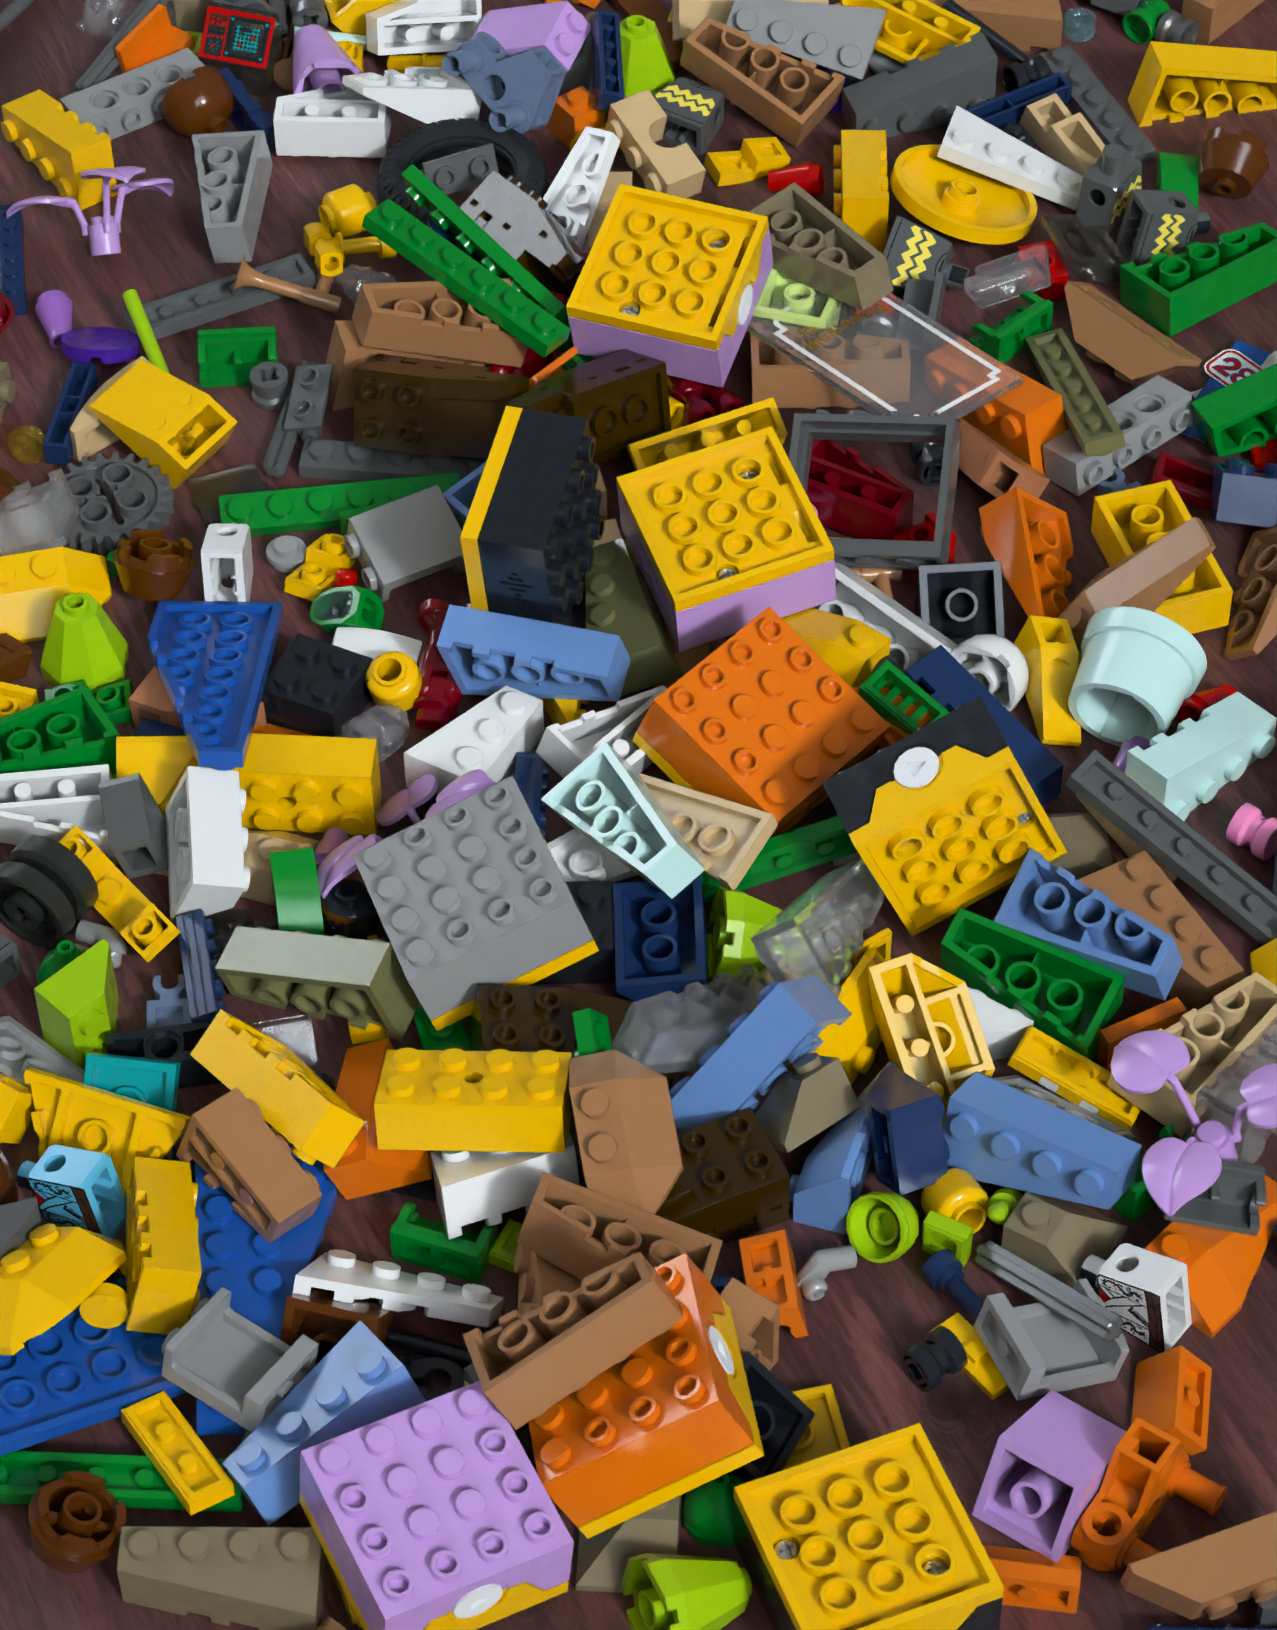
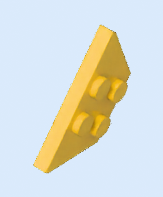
[24,1067,191,1196]

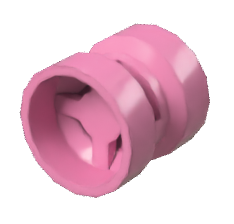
[1226,803,1277,861]

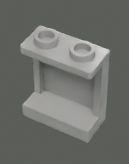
[344,485,466,602]
[974,1278,1129,1401]
[161,1287,319,1433]

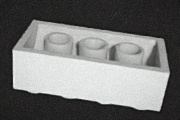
[812,563,957,670]

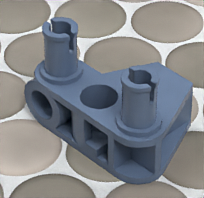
[442,31,567,134]

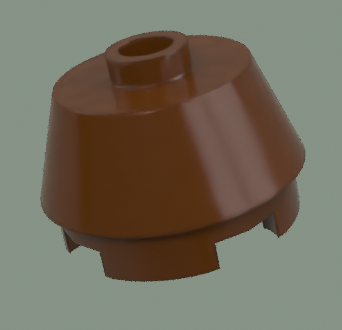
[1196,127,1269,199]
[113,530,195,601]
[28,1471,127,1573]

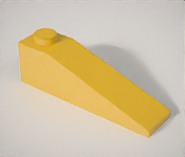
[782,608,891,687]

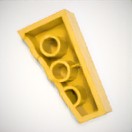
[1128,41,1277,127]
[190,1009,365,1168]
[126,1156,202,1335]

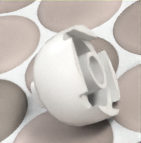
[951,634,1029,712]

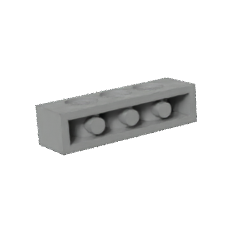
[59,48,205,140]
[1043,375,1193,496]

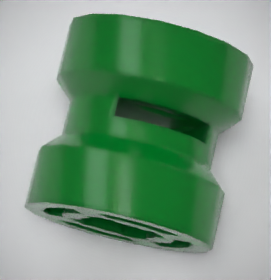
[1122,0,1171,45]

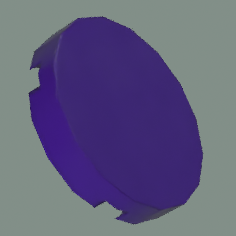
[61,327,139,364]

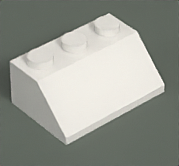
[165,766,250,924]

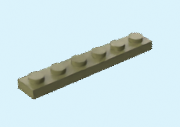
[1025,328,1126,458]

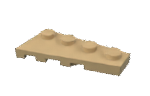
[637,772,778,889]

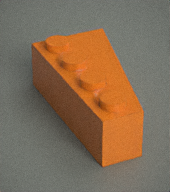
[924,340,1066,475]

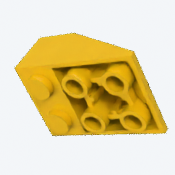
[88,359,238,490]

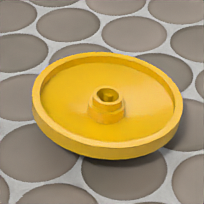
[890,144,1037,245]

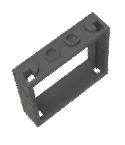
[789,409,962,570]

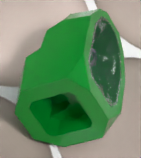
[309,586,385,635]

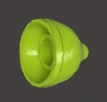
[846,1191,919,1263]

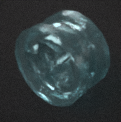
[1063,8,1096,42]

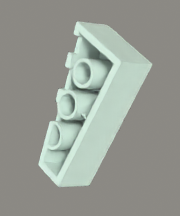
[1125,692,1277,821]
[541,742,705,899]

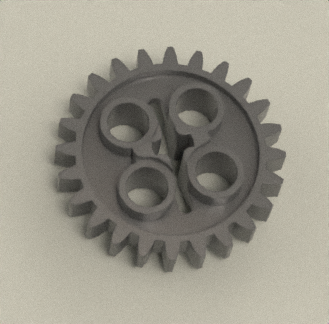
[42,451,174,556]

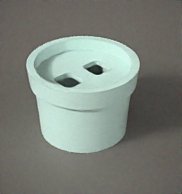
[1068,606,1207,747]

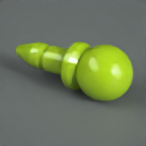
[987,1187,1024,1225]

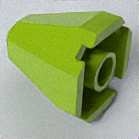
[620,15,675,99]
[40,593,129,690]
[708,887,815,981]
[621,1553,752,1630]

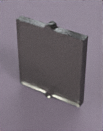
[188,463,268,528]

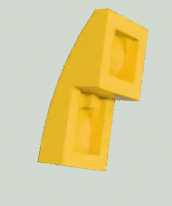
[704,137,791,187]

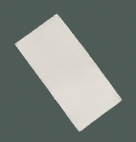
[332,627,422,664]

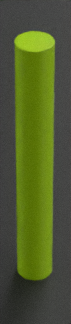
[122,289,170,374]

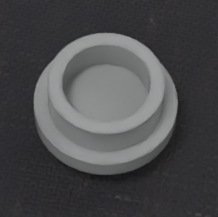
[266,535,306,573]

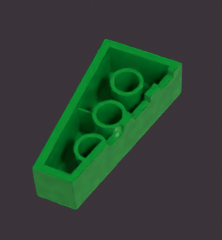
[1120,222,1277,337]
[1191,363,1277,458]
[0,685,120,775]
[940,908,1125,1061]

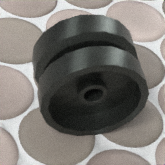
[0,835,99,948]

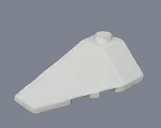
[342,67,482,124]

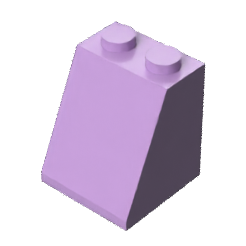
[472,1,591,72]
[972,1390,1127,1563]

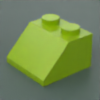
[34,938,119,1071]

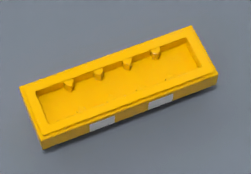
[1007,1025,1141,1130]

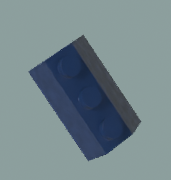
[613,875,712,1017]

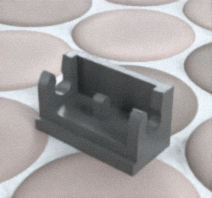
[1163,1159,1266,1236]

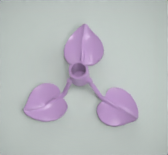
[6,166,174,256]
[317,769,496,899]
[1111,1030,1277,1217]

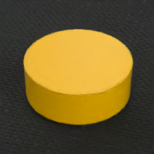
[80,1283,130,1329]

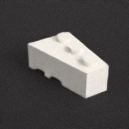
[536,685,667,779]
[0,764,118,865]
[430,1133,580,1239]

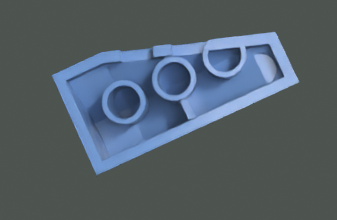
[789,1062,897,1235]

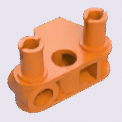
[1070,1417,1228,1571]

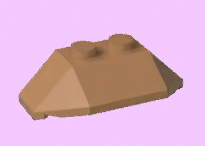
[1064,281,1202,384]
[569,1049,684,1215]
[1120,1511,1277,1620]

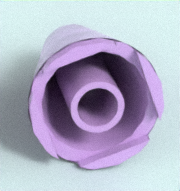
[293,24,362,94]

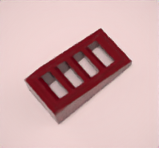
[1145,451,1213,510]

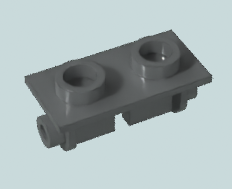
[420,143,499,195]
[283,363,334,442]

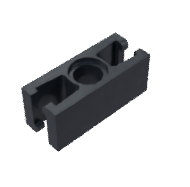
[105,1020,222,1089]

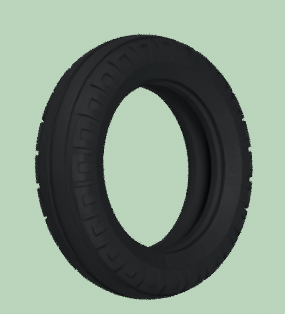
[376,118,548,226]

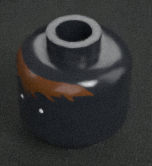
[321,878,380,940]

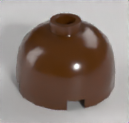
[160,65,234,139]

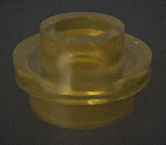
[7,425,45,464]

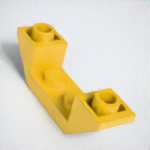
[59,825,180,963]

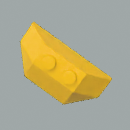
[840,0,981,65]
[627,397,788,471]
[0,547,112,643]
[786,946,883,1084]
[867,953,995,1130]
[0,1224,127,1355]

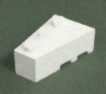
[366,0,482,56]
[273,85,393,158]
[403,685,544,794]

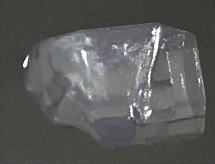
[342,704,410,762]

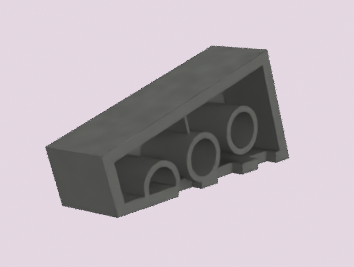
[841,31,998,138]

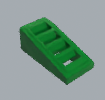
[857,660,950,735]

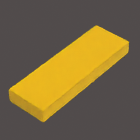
[121,1390,235,1516]

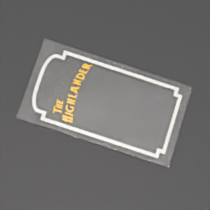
[747,289,1023,443]

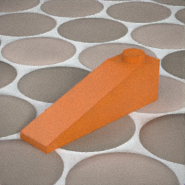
[979,487,1073,618]
[323,1038,432,1201]
[1145,1175,1277,1339]

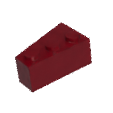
[807,440,914,540]

